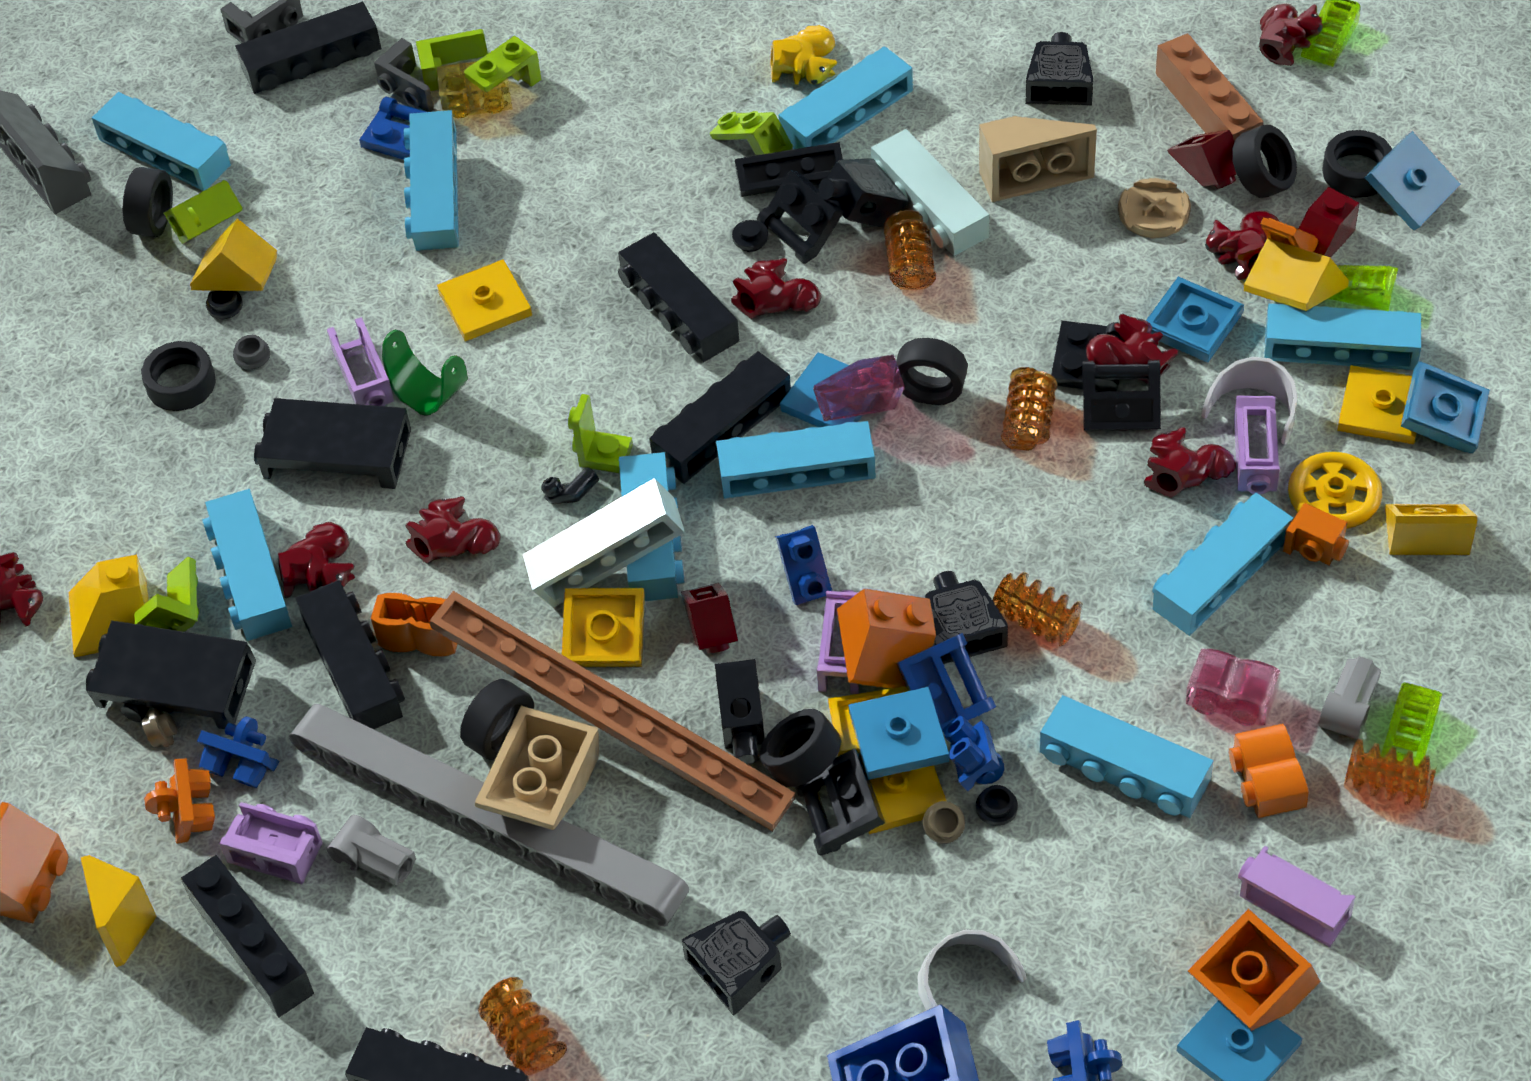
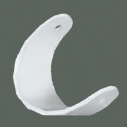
[1201,357,1298,445]
[918,930,1027,1010]

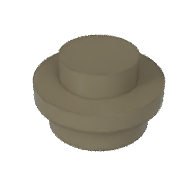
[142,708,177,748]
[923,801,965,844]

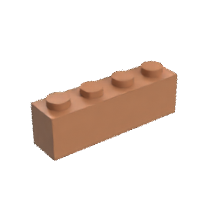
[1156,33,1263,141]

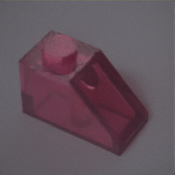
[813,354,905,421]

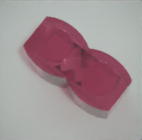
[1186,649,1281,726]

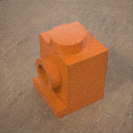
[1283,503,1349,566]

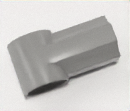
[1318,656,1381,740]
[327,815,416,886]

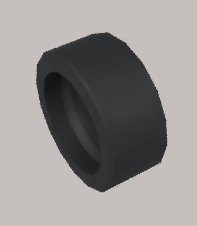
[1233,125,1297,198]
[1322,130,1392,198]
[122,167,173,237]
[893,338,968,405]
[141,341,216,411]
[460,679,534,761]
[759,709,841,787]

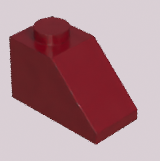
[1167,130,1237,189]
[1298,187,1360,258]
[681,583,738,653]

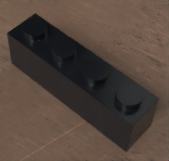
[235,1,382,94]
[618,232,740,363]
[649,351,791,484]
[295,580,405,729]
[181,855,314,1018]
[345,1027,529,1081]

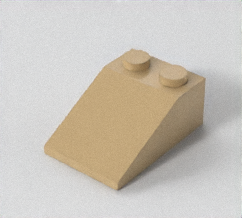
[979,116,1097,202]
[475,706,599,830]

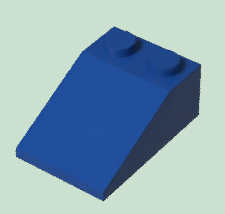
[827,1004,979,1081]

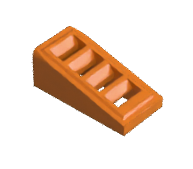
[1260,217,1318,252]

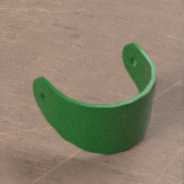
[382,329,468,416]

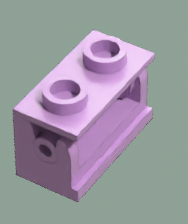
[219,802,323,884]

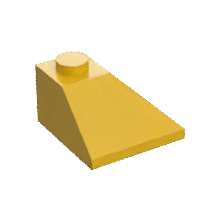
[68,554,149,657]

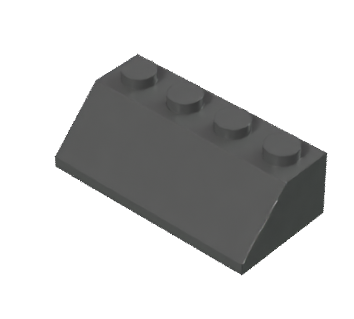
[0,90,92,214]

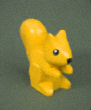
[770,25,837,85]

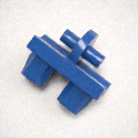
[775,525,832,605]
[197,716,280,789]
[943,716,1005,791]
[1047,1020,1123,1081]

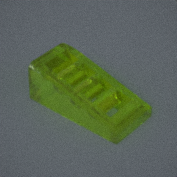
[1301,0,1361,67]
[1328,265,1398,311]
[1379,682,1442,775]

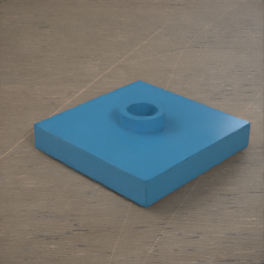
[1365,131,1461,230]
[1146,276,1244,363]
[780,352,883,427]
[1401,361,1490,454]
[848,687,949,780]
[1176,1001,1303,1081]

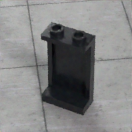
[254,398,411,489]
[86,620,256,729]

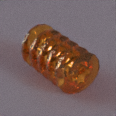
[883,210,936,290]
[1001,367,1058,451]
[993,571,1083,647]
[1344,739,1437,810]
[478,977,567,1075]

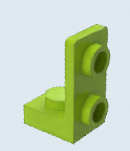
[416,29,488,91]
[464,35,542,92]
[709,111,794,155]
[164,180,243,244]
[568,394,633,474]
[134,557,199,632]

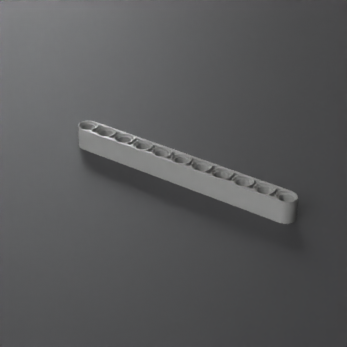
[289,704,689,926]

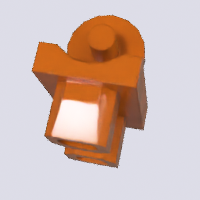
[144,759,215,843]

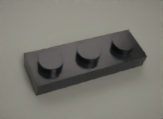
[735,142,843,197]

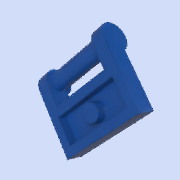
[359,96,426,160]
[896,633,996,732]

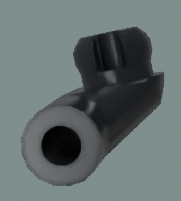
[541,467,599,504]

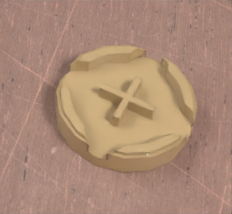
[1118,178,1191,238]

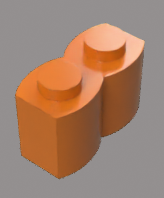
[371,593,458,657]
[1229,724,1309,818]

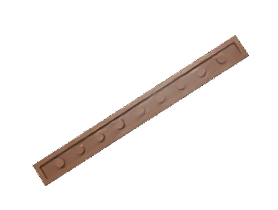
[430,591,795,832]

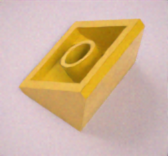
[190,218,277,291]
[1244,238,1349,311]
[1385,504,1477,555]
[80,855,157,967]

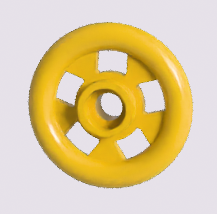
[1288,452,1382,529]

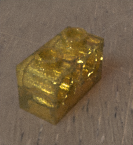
[437,61,513,118]

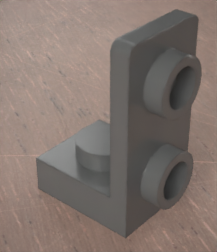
[220,0,303,43]
[374,38,434,112]

